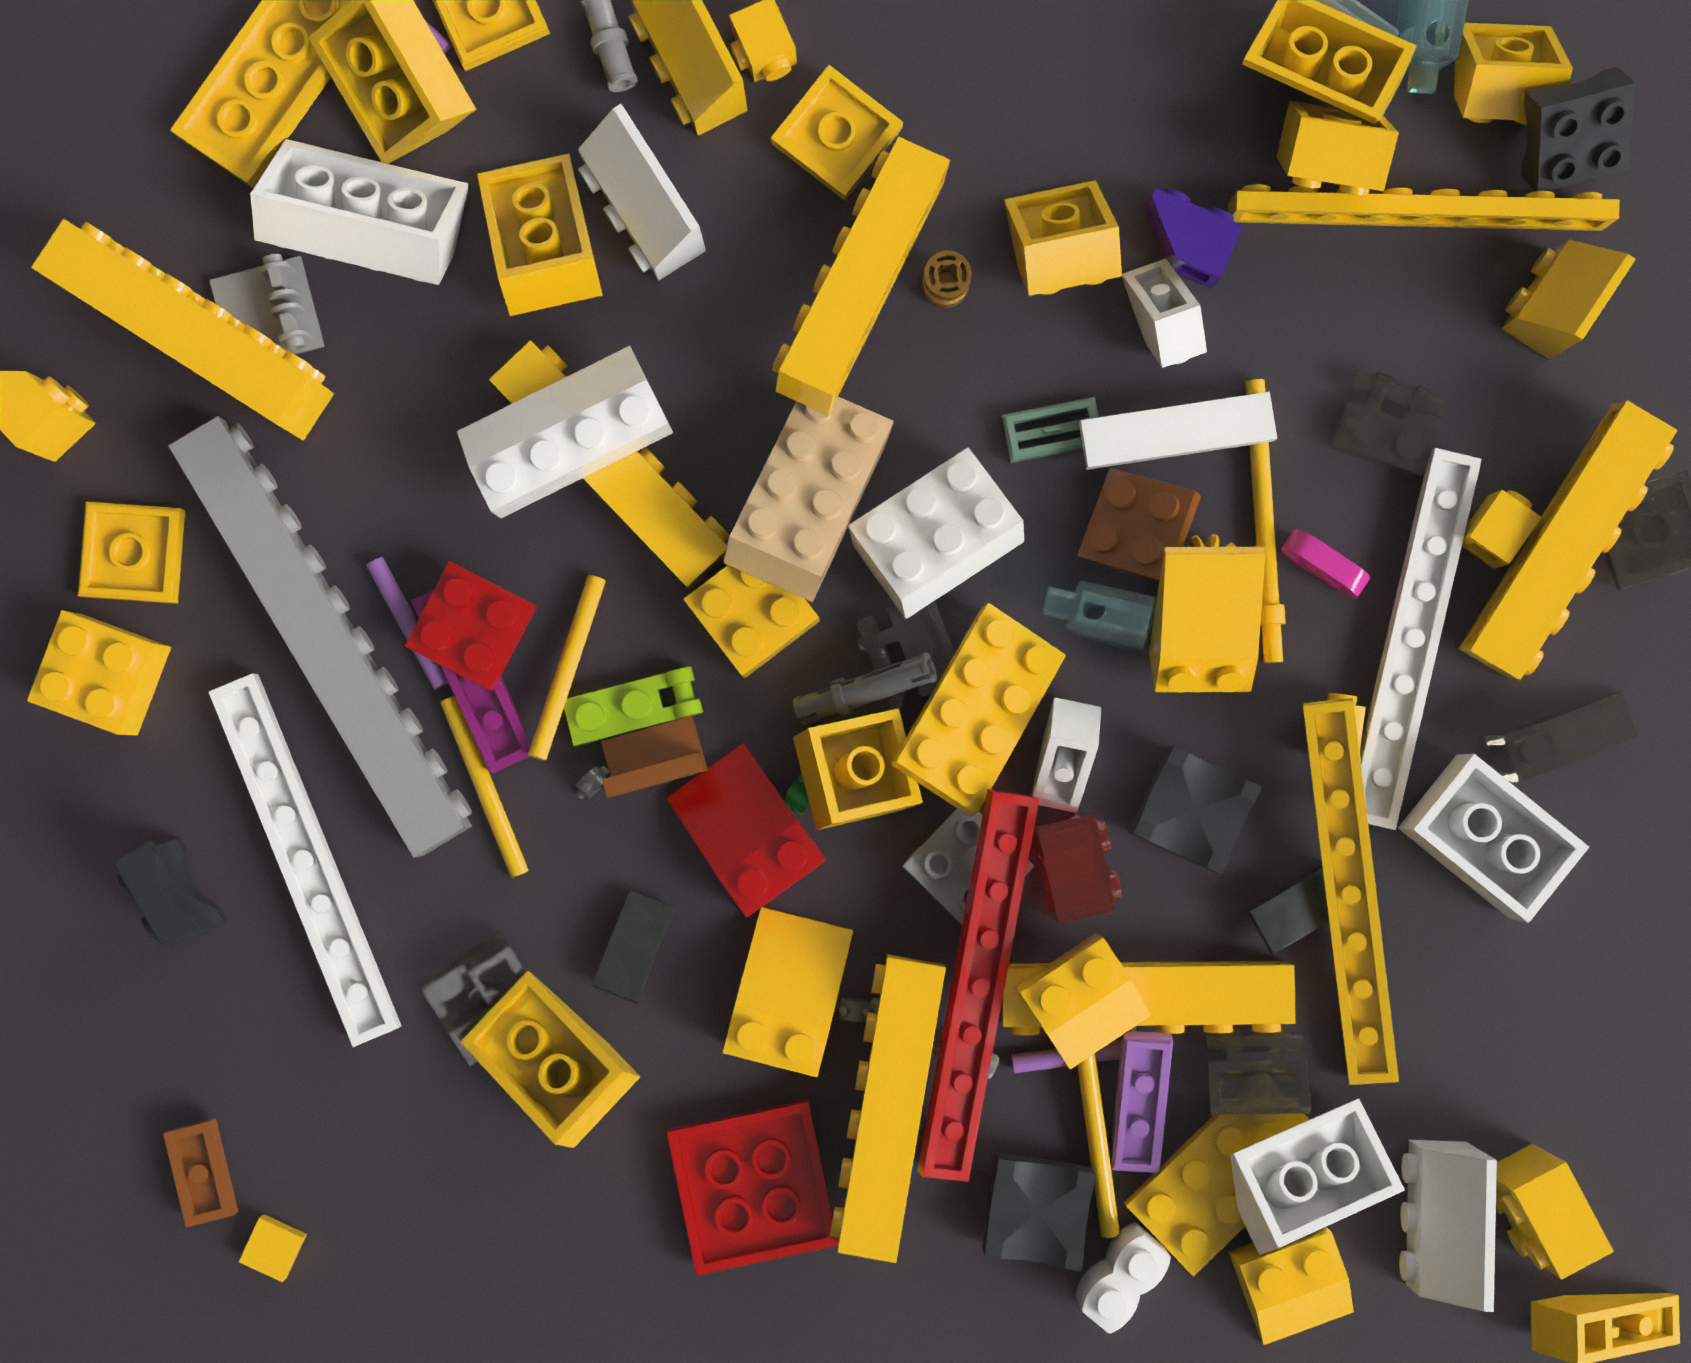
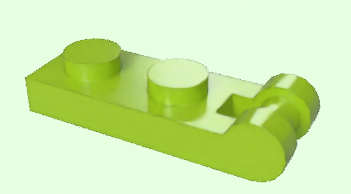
[564,666,703,746]

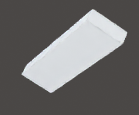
[1079,392,1277,470]

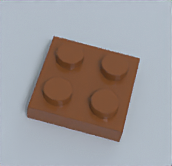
[1077,468,1201,583]

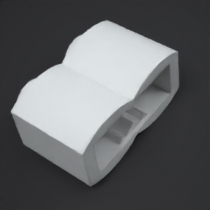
[1076,1222,1171,1334]

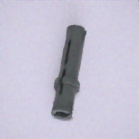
[793,652,937,726]

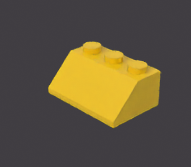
[308,0,476,164]
[628,0,748,136]
[1242,0,1417,124]

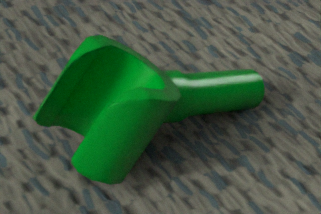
[785,772,810,815]

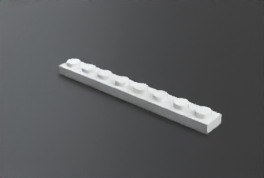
[1360,448,1482,830]
[209,673,401,1047]

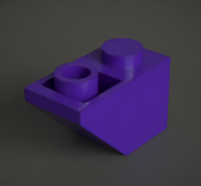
[1145,188,1243,289]

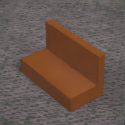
[601,716,708,798]

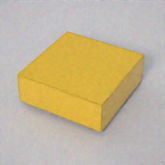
[239,1214,307,1282]

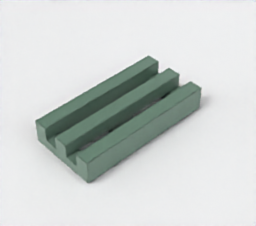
[1001,397,1099,464]

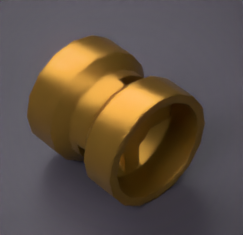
[922,250,972,308]

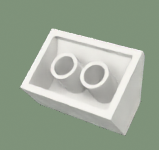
[578,104,706,281]
[1230,1099,1405,1255]
[1399,1140,1497,1312]

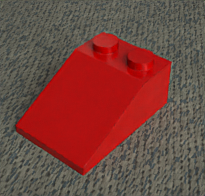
[667,743,827,918]

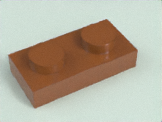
[163,1118,239,1228]

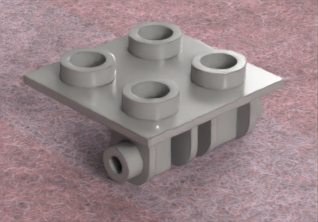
[209,254,325,355]
[902,809,1034,925]

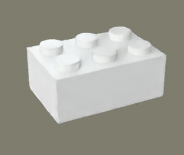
[848,447,1025,619]
[1398,754,1589,923]

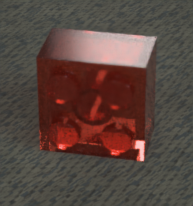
[1032,812,1122,924]

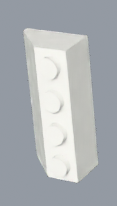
[250,139,468,285]
[457,346,673,518]

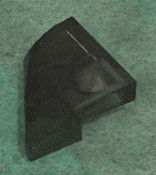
[418,931,526,1066]

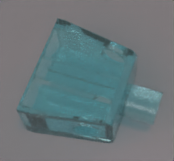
[1397,0,1469,94]
[1043,581,1156,654]

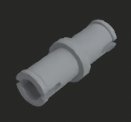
[581,0,638,92]

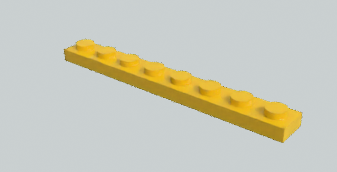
[1228,184,1620,231]
[1303,698,1399,1085]

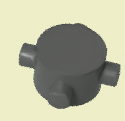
[576,766,609,799]
[834,997,873,1022]

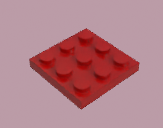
[667,1099,838,1276]

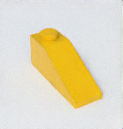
[1531,1293,1680,1363]

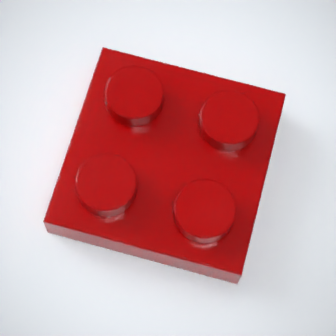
[405,561,537,691]

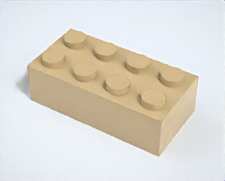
[724,397,894,602]

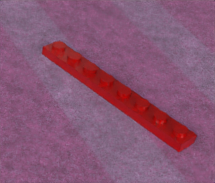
[917,789,1039,1182]

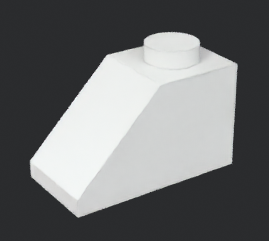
[1122,259,1207,368]
[1031,697,1101,813]

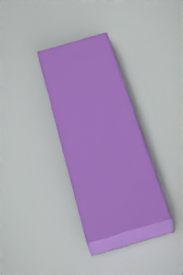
[1110,1031,1173,1173]

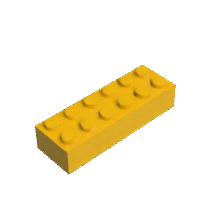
[31,219,334,441]

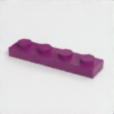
[411,590,532,773]

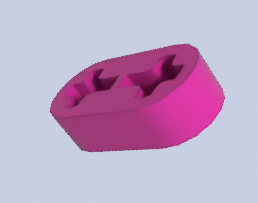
[1281,529,1370,599]

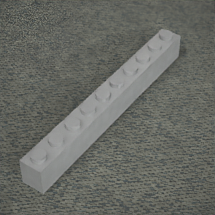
[168,416,472,858]

